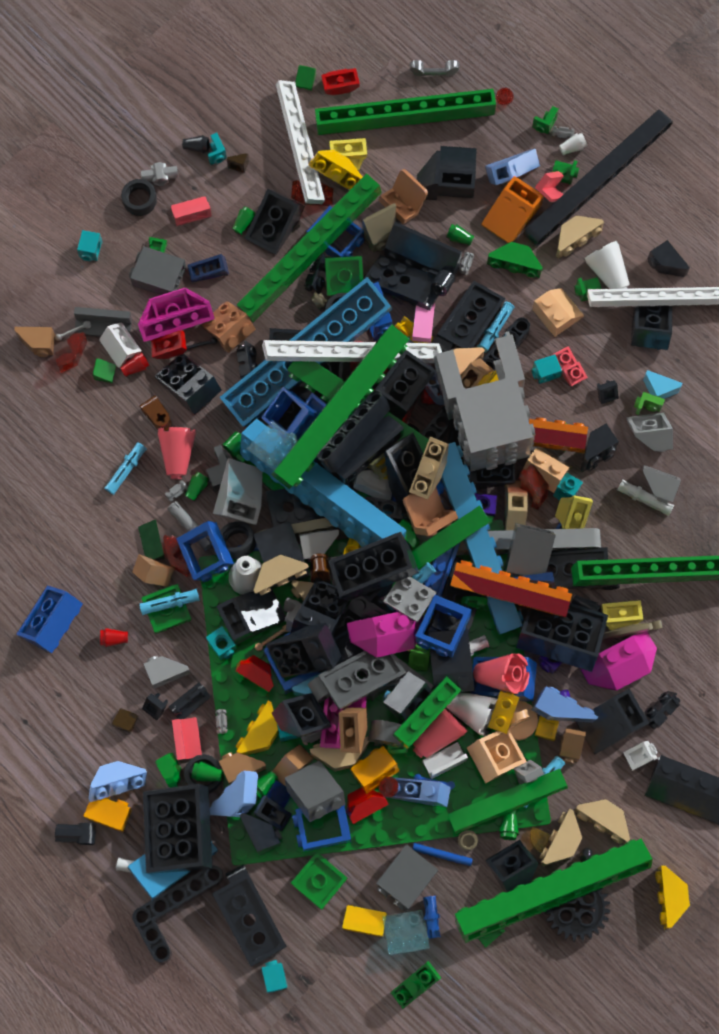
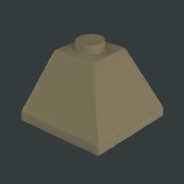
[362,203,396,253]

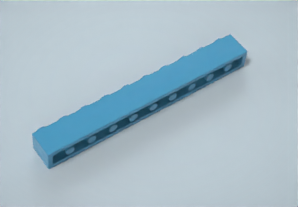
[441,442,524,635]

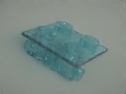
[247,421,298,470]
[382,910,430,956]

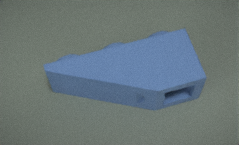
[485,148,540,185]
[531,686,598,723]
[384,777,451,807]

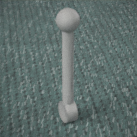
[55,321,91,341]

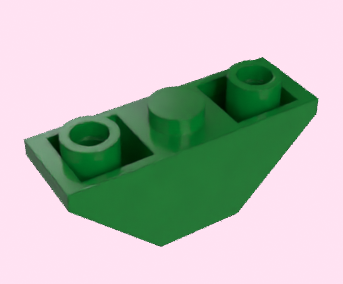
[487,242,542,278]
[390,961,441,1009]

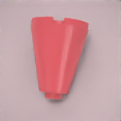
[158,427,196,480]
[473,653,529,694]
[413,708,468,758]

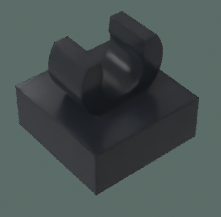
[597,380,619,405]
[142,693,168,721]

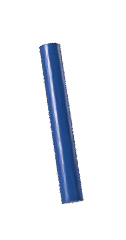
[413,843,473,866]

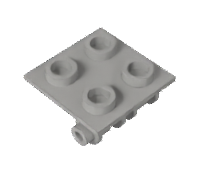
[383,577,436,622]

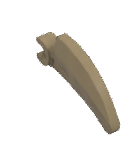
[603,620,662,639]

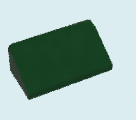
[138,520,166,561]

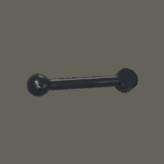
[185,337,217,352]

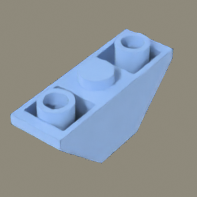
[89,761,147,802]
[209,771,258,817]

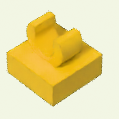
[535,716,559,741]

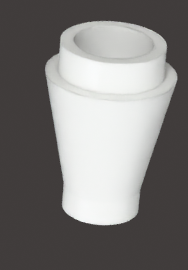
[559,133,587,155]

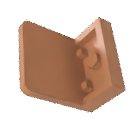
[378,169,428,224]
[201,302,256,353]
[403,488,458,537]

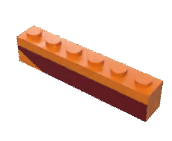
[529,417,588,453]
[450,560,572,617]

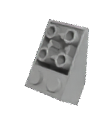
[213,458,262,525]

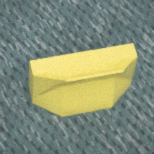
[330,138,367,170]
[555,495,593,529]
[601,600,643,630]

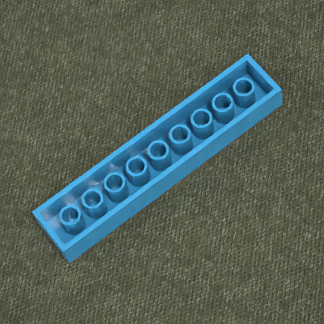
[220,277,392,428]
[240,419,407,547]

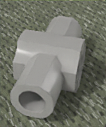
[141,162,179,186]

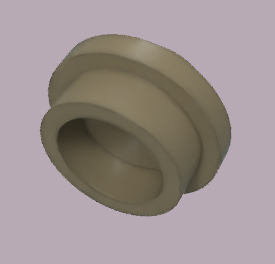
[311,292,327,310]
[458,830,478,851]

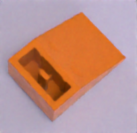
[481,176,544,243]

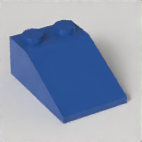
[470,657,537,702]

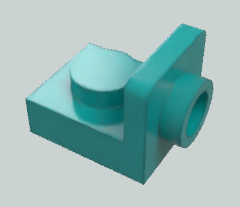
[208,133,227,165]

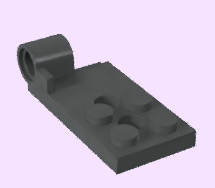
[308,651,406,710]

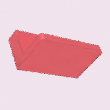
[535,171,564,202]
[171,196,212,226]
[172,717,202,760]

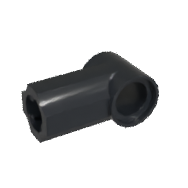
[55,823,96,845]

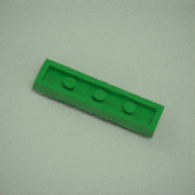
[393,677,461,749]

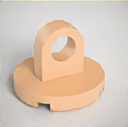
[509,701,538,741]

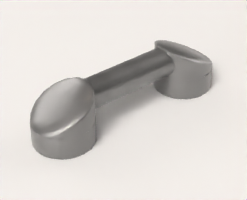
[410,60,459,77]

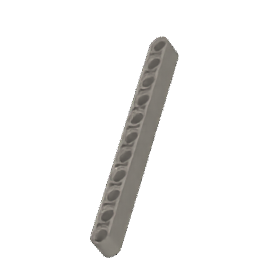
[416,528,601,555]

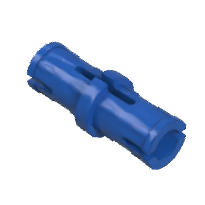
[423,896,441,939]

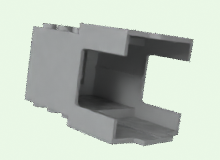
[433,331,535,472]

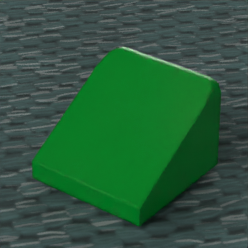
[295,65,316,90]
[93,358,116,383]

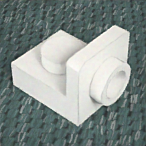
[623,741,657,770]

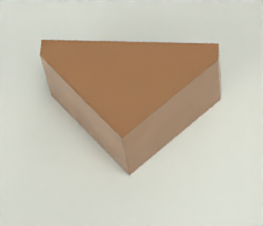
[132,554,175,587]
[272,745,314,787]

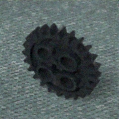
[544,888,611,942]

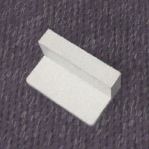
[100,322,141,368]
[422,742,468,779]

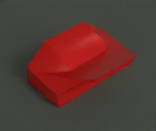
[321,68,360,96]
[151,330,186,359]
[236,655,274,692]
[345,787,389,824]

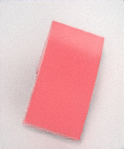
[552,346,588,386]

